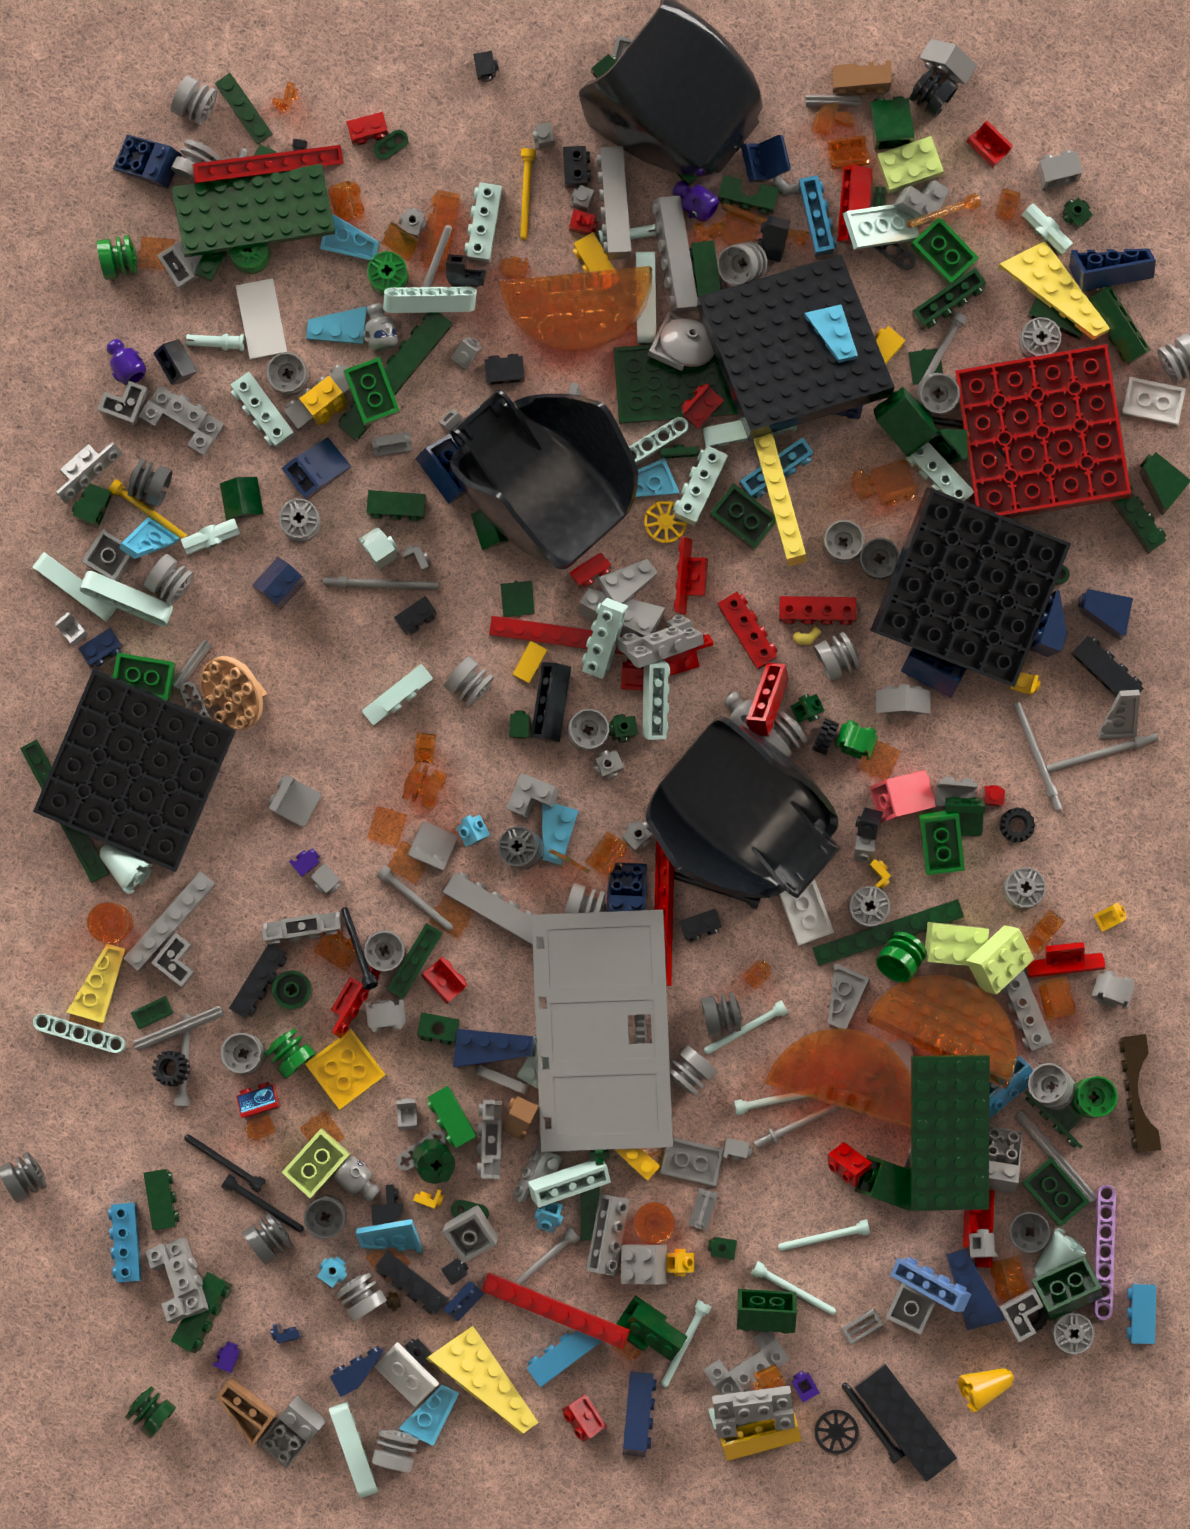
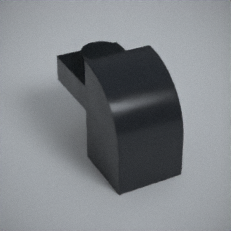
[446,254,486,287]
[371,1184,403,1225]

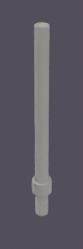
[323,576,438,590]
[1013,702,1062,811]
[1046,733,1159,773]

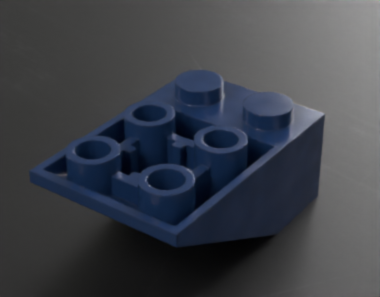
[113,134,182,189]
[281,437,351,500]
[1029,590,1067,657]
[606,862,647,912]
[330,1346,385,1397]

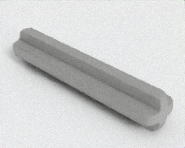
[805,95,861,107]
[172,640,212,690]

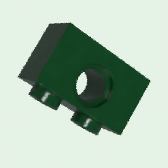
[417,1012,460,1045]

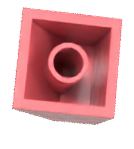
[869,770,936,823]

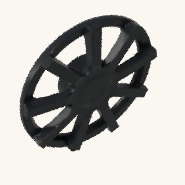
[815,1410,858,1454]

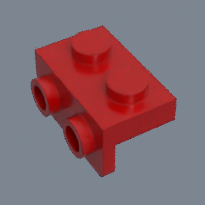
[966,121,1013,168]
[570,553,612,589]
[421,957,468,1004]
[828,1142,872,1187]

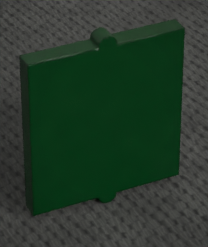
[908,348,943,385]
[500,580,535,617]

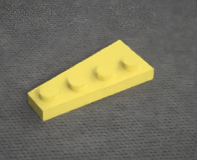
[67,944,126,1023]

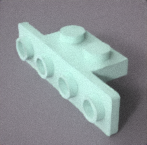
[362,664,433,725]

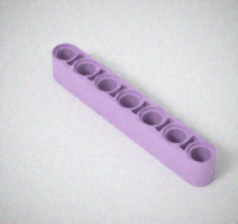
[1093,1185,1116,1320]

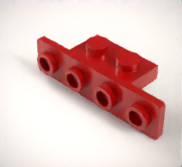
[674,537,708,615]
[643,634,714,676]
[1027,942,1105,978]
[331,966,380,1038]
[963,1190,995,1268]

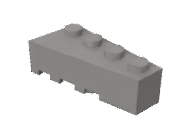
[578,588,665,637]

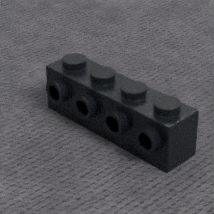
[1071,636,1144,697]
[530,662,571,742]
[229,943,288,1019]
[375,1250,449,1314]

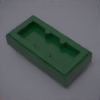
[660,444,699,459]
[131,996,174,1030]

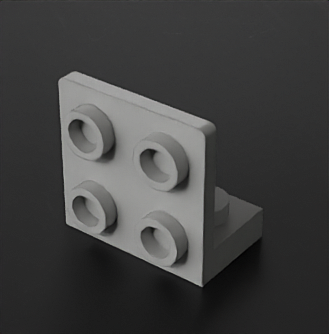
[935,777,978,807]
[408,821,458,871]

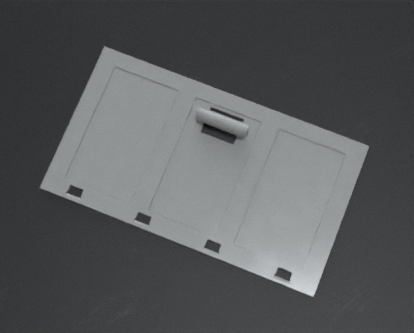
[532,910,673,1152]

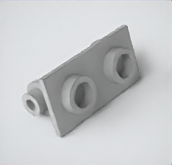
[372,432,412,457]
[688,1188,718,1231]

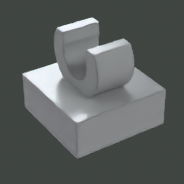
[439,409,463,431]

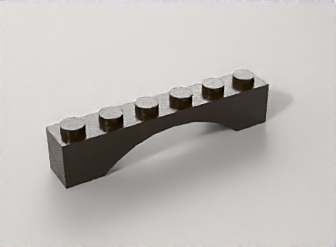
[1118,1034,1161,1153]

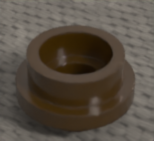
[386,1292,401,1311]

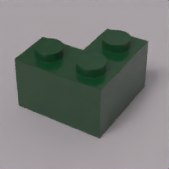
[71,483,113,529]

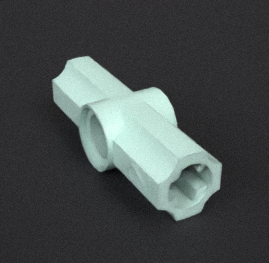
[1021,203,1073,255]
[181,519,240,555]

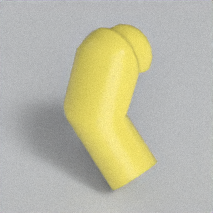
[793,626,822,645]

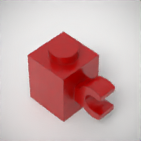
[569,209,598,236]

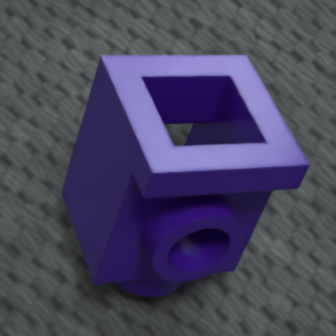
[289,848,320,878]
[213,1341,241,1373]
[791,1370,820,1403]

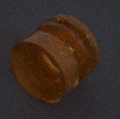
[402,762,447,811]
[87,902,133,943]
[634,1202,675,1244]

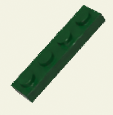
[215,73,273,145]
[387,923,443,999]

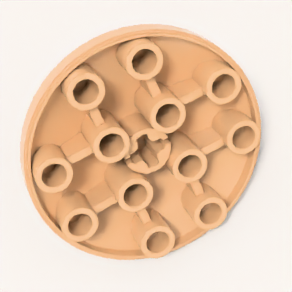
[201,656,267,730]

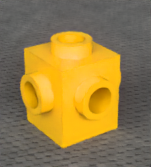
[667,1249,694,1276]

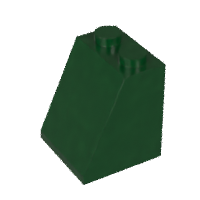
[870,96,915,150]
[873,387,937,457]
[1139,452,1190,515]
[854,1155,910,1211]

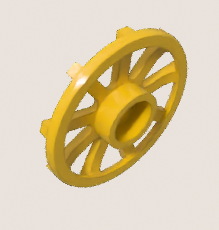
[644,501,687,543]

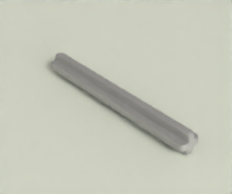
[134,1006,224,1050]

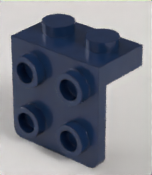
[741,135,791,182]

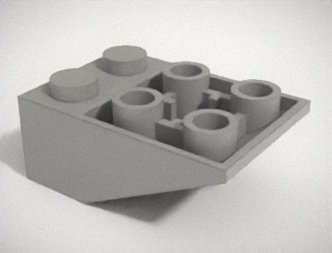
[157,241,227,290]
[989,1126,1024,1193]
[258,1395,327,1468]

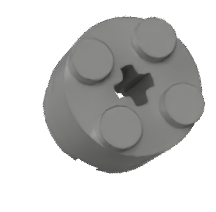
[1091,971,1135,1009]
[365,999,406,1031]

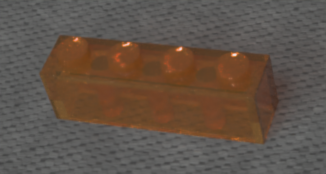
[421,190,460,271]

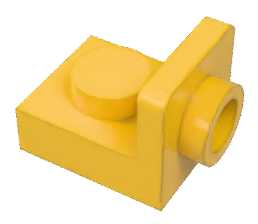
[1010,672,1041,696]
[1093,902,1127,932]
[413,1189,444,1209]

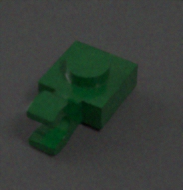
[589,1149,609,1164]

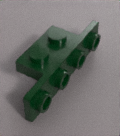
[1024,1091,1083,1149]

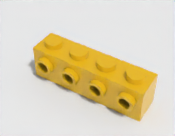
[720,1412,802,1461]

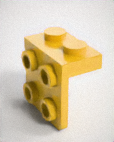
[299,376,348,426]

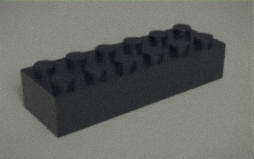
[854,1363,957,1482]

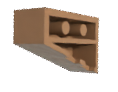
[832,60,892,95]
[502,1096,539,1141]
[216,1378,278,1448]

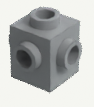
[399,208,428,240]
[593,750,624,779]
[622,821,652,851]

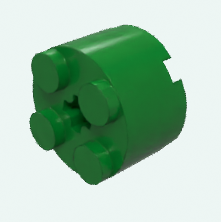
[834,720,878,760]

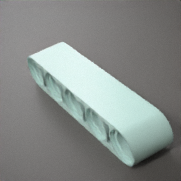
[636,252,656,344]
[383,287,477,313]
[629,417,688,465]
[702,420,797,447]
[33,552,117,622]
[80,571,173,626]
[33,1014,126,1053]
[329,1402,379,1499]

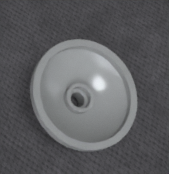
[660,318,715,367]

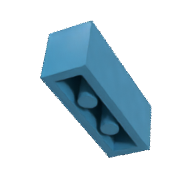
[1126,1284,1156,1344]

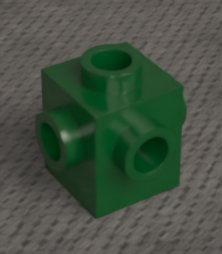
[1062,197,1093,231]
[790,694,825,723]
[608,714,638,743]

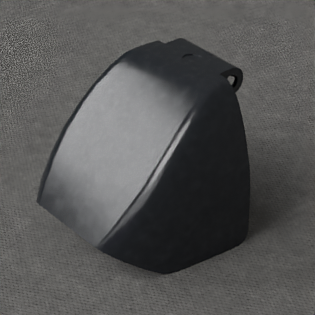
[579,0,763,177]
[450,390,638,570]
[646,715,840,898]

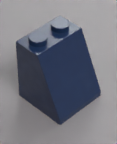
[253,557,306,610]
[1078,589,1133,640]

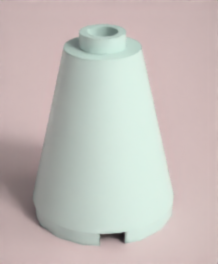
[100,844,153,894]
[1034,1227,1086,1277]

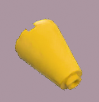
[958,1368,1014,1413]

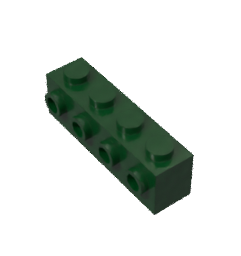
[911,268,986,330]
[1089,286,1151,364]
[1111,484,1167,554]
[171,1272,233,1354]

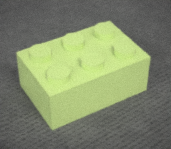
[876,136,944,194]
[924,922,989,966]
[966,925,1034,995]
[281,1128,351,1198]

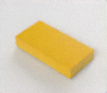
[513,641,547,684]

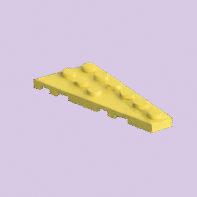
[998,241,1110,340]
[426,1326,538,1435]

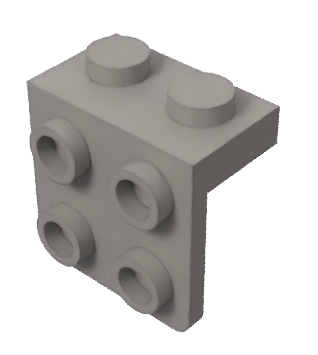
[268,775,321,827]

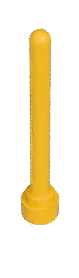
[520,148,536,240]
[108,479,187,539]

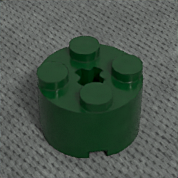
[272,970,313,1010]
[412,1139,455,1184]

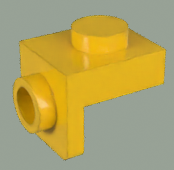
[869,859,891,889]

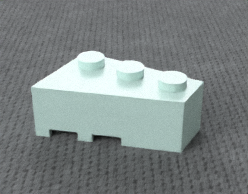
[359,527,399,570]

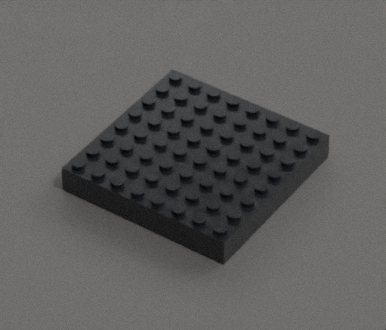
[697,254,895,440]
[870,487,1071,687]
[33,669,237,872]

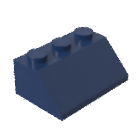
[415,434,466,504]
[900,648,967,698]

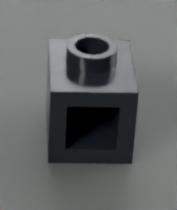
[473,51,499,82]
[855,807,883,840]
[441,1258,469,1285]
[404,1338,433,1367]

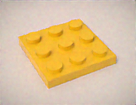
[305,1029,386,1110]

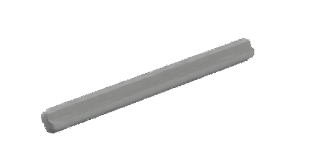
[1015,1110,1097,1203]

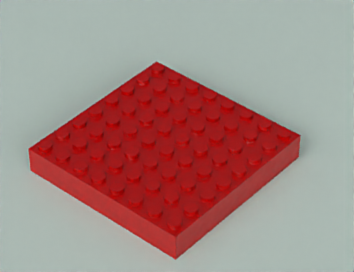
[955,344,1132,518]

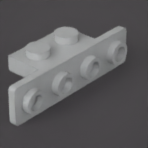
[56,442,122,503]
[512,1128,563,1203]

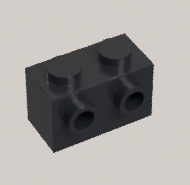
[563,146,591,188]
[758,215,791,262]
[153,339,198,385]
[484,354,525,385]
[394,596,437,635]
[679,908,722,942]

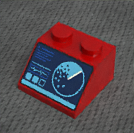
[236,1082,281,1118]

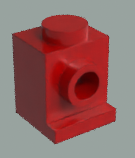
[983,785,1005,807]

